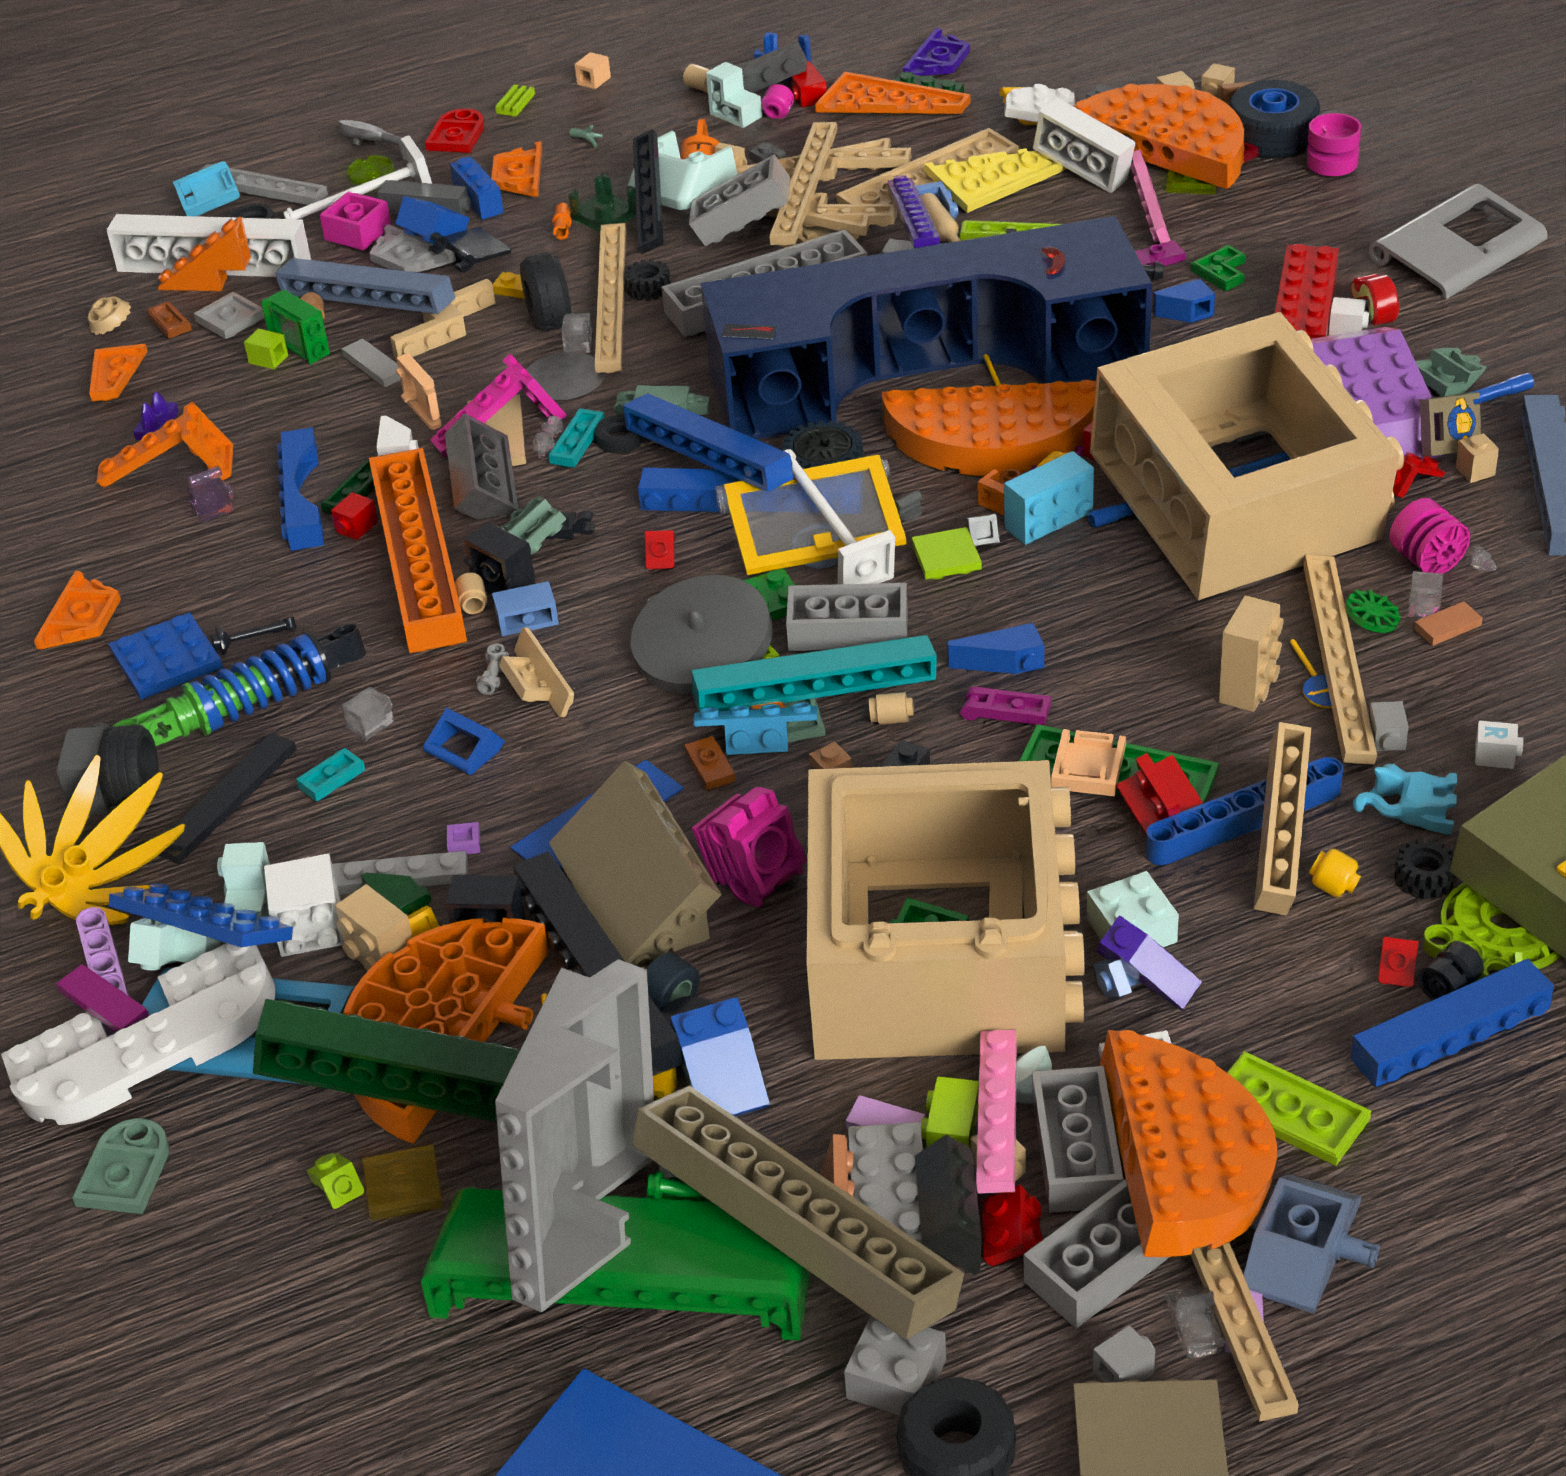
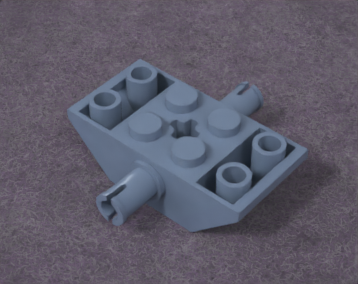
[1244,1174,1380,1314]

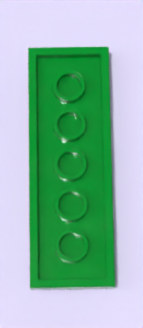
[1020,724,1219,803]

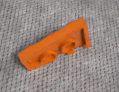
[89,343,148,401]

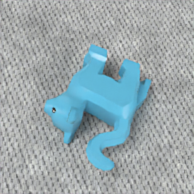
[1353,763,1457,835]

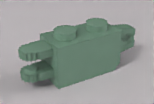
[614,385,710,415]

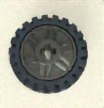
[782,420,864,473]

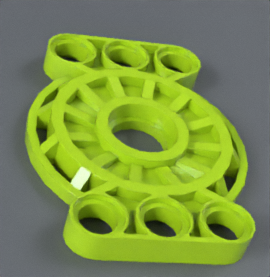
[1423,882,1562,982]

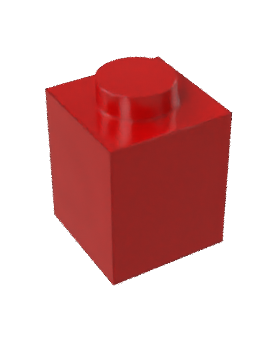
[331,492,378,540]

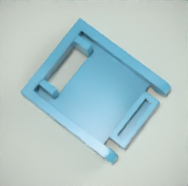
[173,161,240,216]

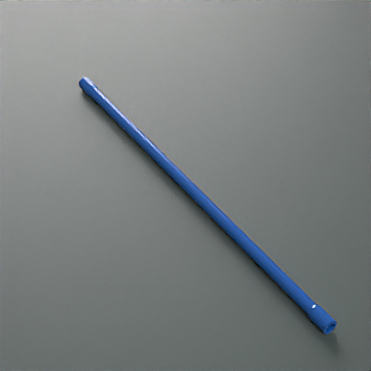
[1088,373,1534,528]

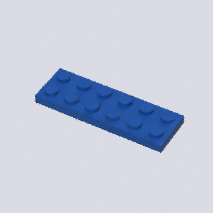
[109,883,293,947]

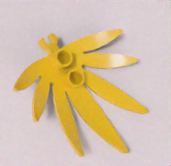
[0,755,185,925]

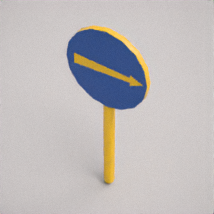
[1290,639,1332,709]

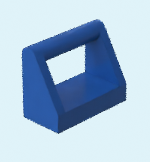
[423,707,505,775]

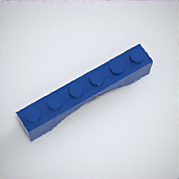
[277,427,324,551]

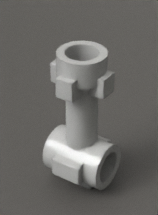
[476,643,509,695]

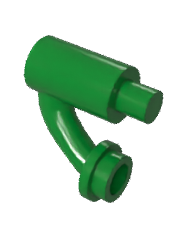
[647,1171,707,1202]

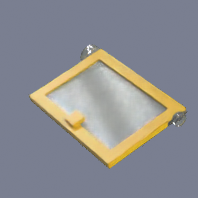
[715,455,906,575]

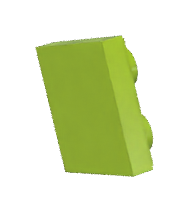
[912,527,982,579]

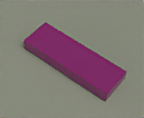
[56,964,149,1032]

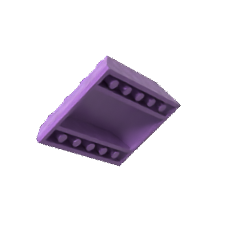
[1311,327,1442,459]

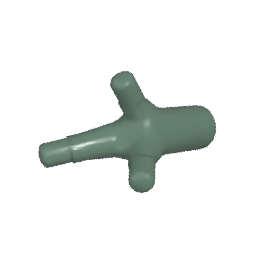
[570,124,603,148]

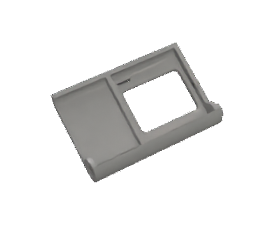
[1369,184,1548,299]

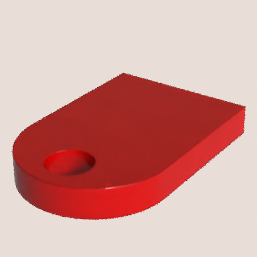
[425,108,485,153]

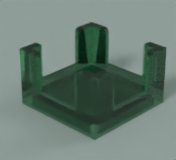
[568,173,636,232]

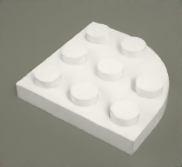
[1004,84,1075,122]

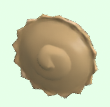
[88,296,131,335]

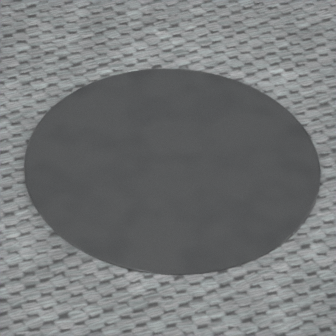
[525,352,605,400]

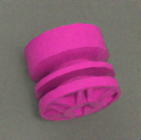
[1389,498,1470,576]

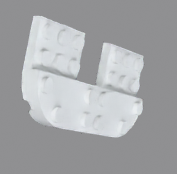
[1,943,275,1125]

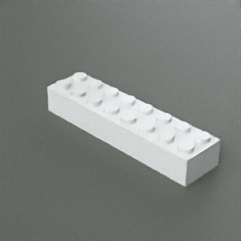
[107,214,311,277]

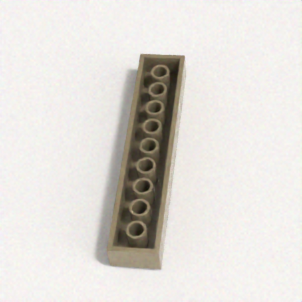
[632,1086,964,1340]

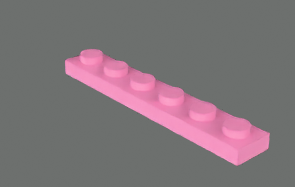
[1130,149,1171,244]
[976,1029,1017,1193]

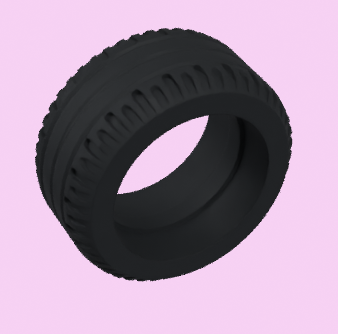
[98,724,159,807]

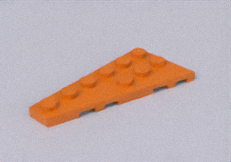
[815,72,971,114]

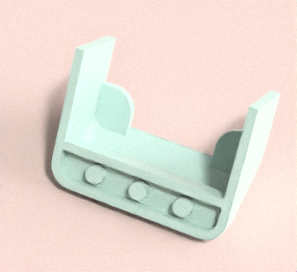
[628,131,738,210]

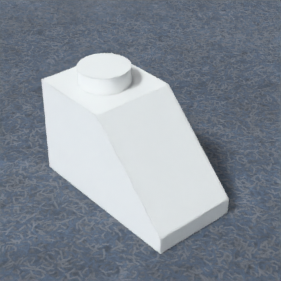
[377,415,419,456]

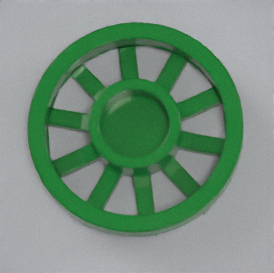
[1345,589,1401,633]

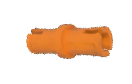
[552,203,572,240]

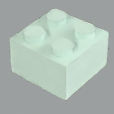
[1087,871,1179,947]

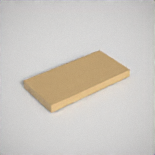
[467,395,526,466]

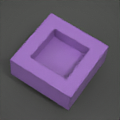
[447,822,481,854]

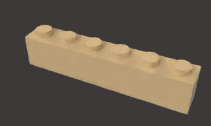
[1254,722,1311,916]

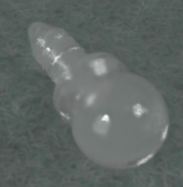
[1464,545,1496,572]

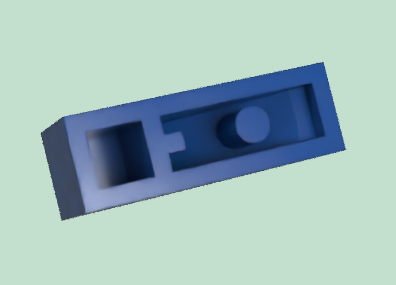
[947,623,1044,674]

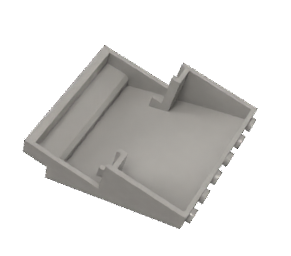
[495,959,654,1312]

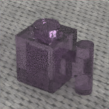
[187,466,234,522]

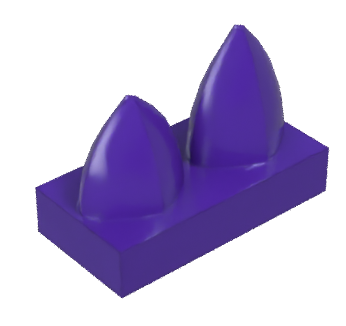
[133,391,179,440]

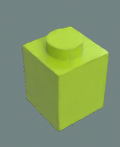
[244,328,288,369]

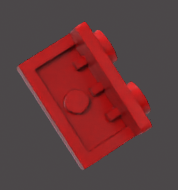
[982,1185,1043,1267]

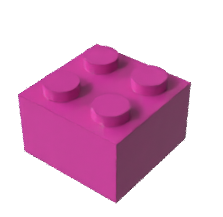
[320,191,391,250]

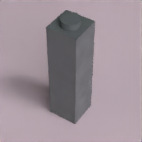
[377,180,471,215]

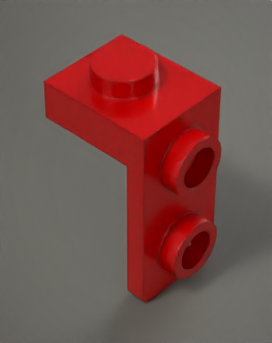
[1393,452,1445,498]

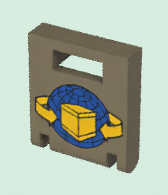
[1420,392,1481,456]

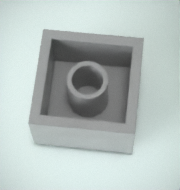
[844,1315,946,1416]

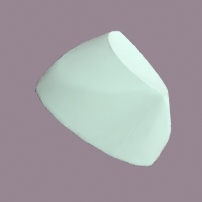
[1016,1045,1052,1103]

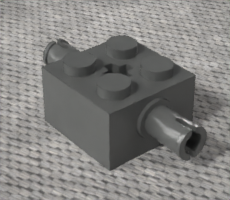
[56,722,110,819]

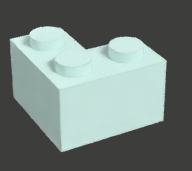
[706,62,762,128]
[217,842,270,917]
[128,918,220,970]

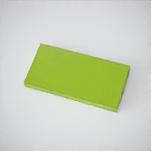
[1227,1051,1371,1166]

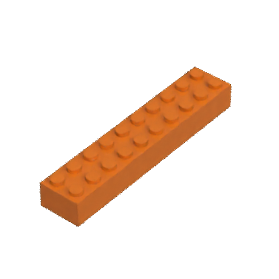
[369,448,467,653]

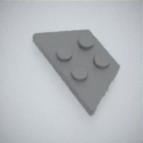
[370,224,456,273]

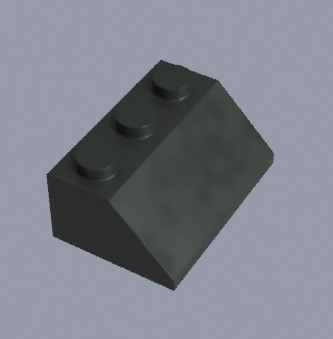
[915,1134,981,1275]

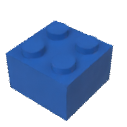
[395,196,470,244]

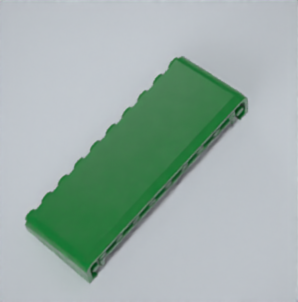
[421,1187,810,1341]

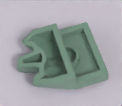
[1415,348,1487,396]
[499,496,566,555]

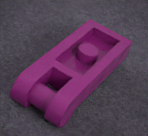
[960,687,1051,726]

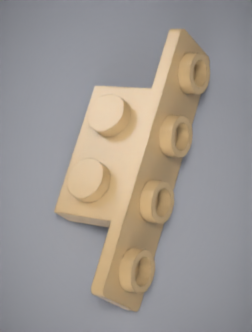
[499,627,574,717]

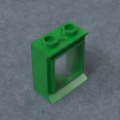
[261,289,330,365]

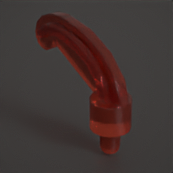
[1041,246,1065,275]

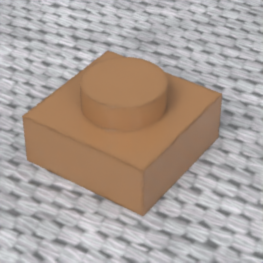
[809,741,852,769]

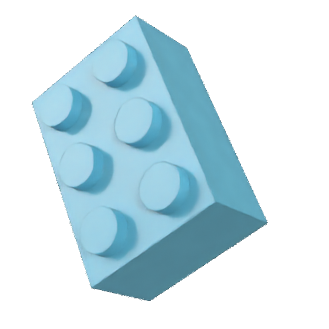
[1004,451,1094,545]

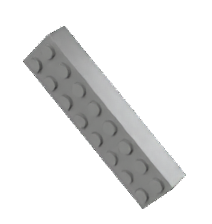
[661,229,867,337]

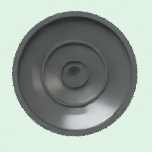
[631,575,773,694]

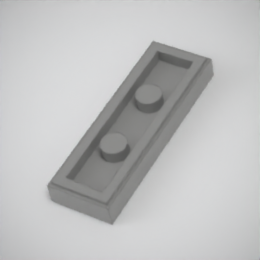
[341,338,401,387]

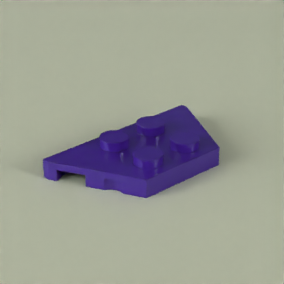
[903,28,970,76]

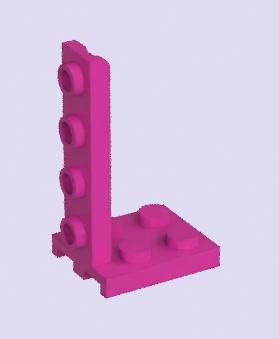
[430,354,567,457]

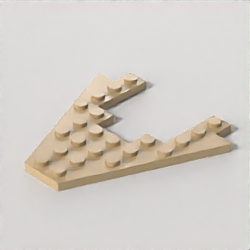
[736,138,912,236]

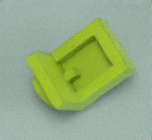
[306,1153,364,1209]

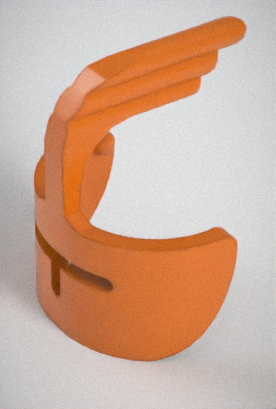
[680,119,719,160]

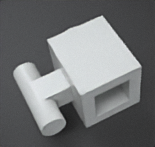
[1329,297,1369,336]

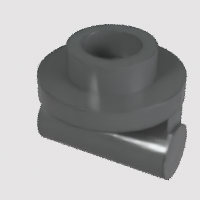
[894,489,922,521]

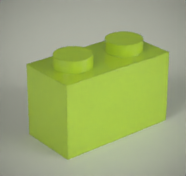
[921,1076,979,1149]

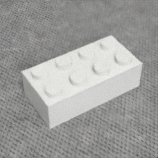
[1033,97,1136,193]

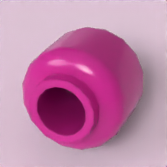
[761,84,794,119]

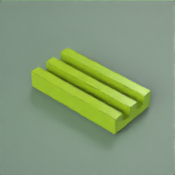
[495,84,535,117]

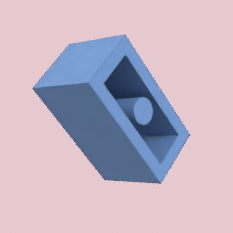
[492,581,559,636]

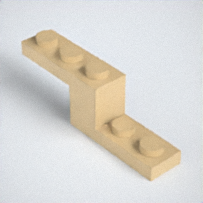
[390,279,495,360]

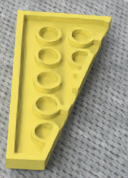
[924,148,1067,213]

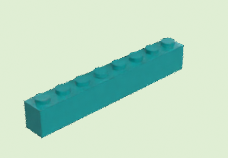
[691,635,937,712]

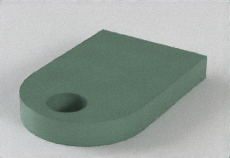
[72,1118,169,1214]

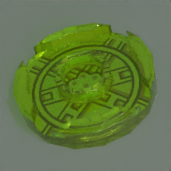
[348,155,395,185]

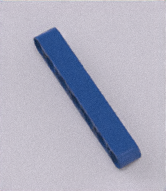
[1146,757,1343,865]

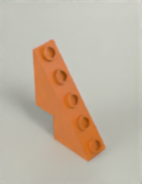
[158,217,251,291]

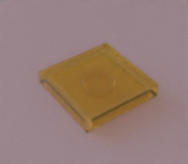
[363,1144,443,1222]

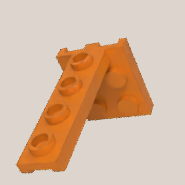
[97,402,234,487]

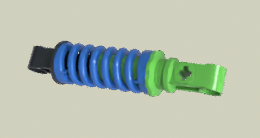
[113,624,366,746]

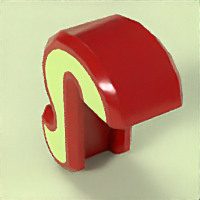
[1351,274,1399,326]

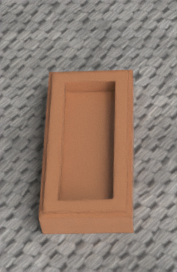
[1414,601,1483,646]

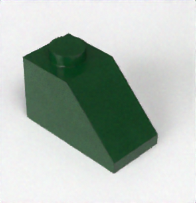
[361,873,432,916]

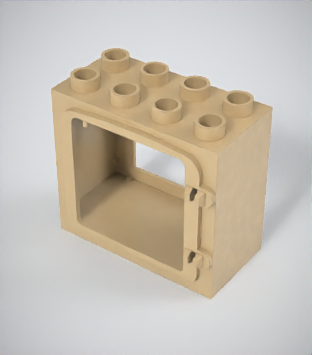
[1090,312,1404,600]
[807,760,1084,1060]

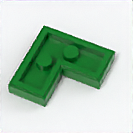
[1190,245,1246,292]

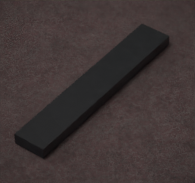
[633,129,664,254]
[158,733,296,864]

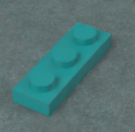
[549,408,605,468]

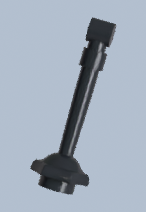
[211,616,297,655]

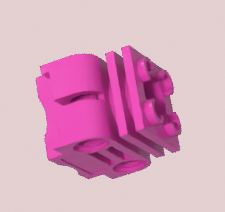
[691,787,808,907]

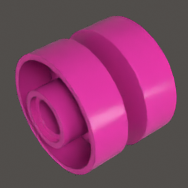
[1307,113,1361,176]

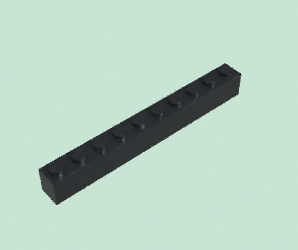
[513,851,683,1076]

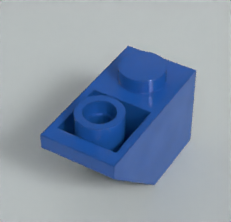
[1153,279,1215,323]

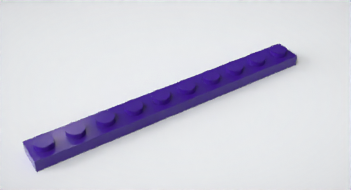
[887,175,940,248]

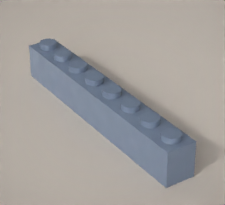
[275,258,456,314]
[1521,395,1566,556]

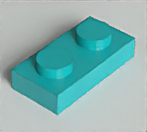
[296,748,365,802]

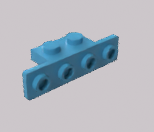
[693,702,818,755]

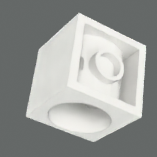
[264,853,344,957]

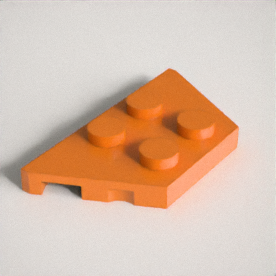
[491,141,543,197]
[34,571,121,650]

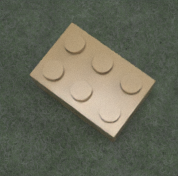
[1219,595,1283,712]

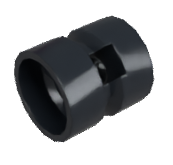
[1418,941,1484,1000]

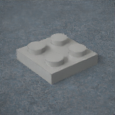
[193,292,264,339]

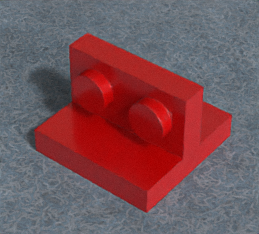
[1116,753,1204,837]

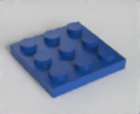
[108,612,223,700]

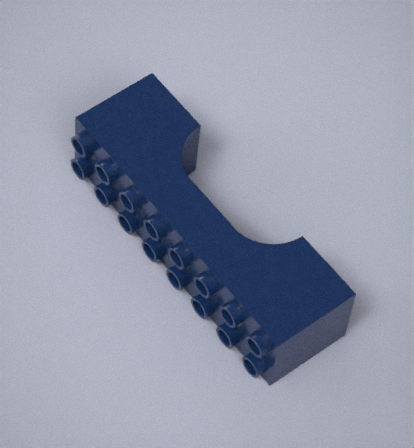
[701,216,1152,439]

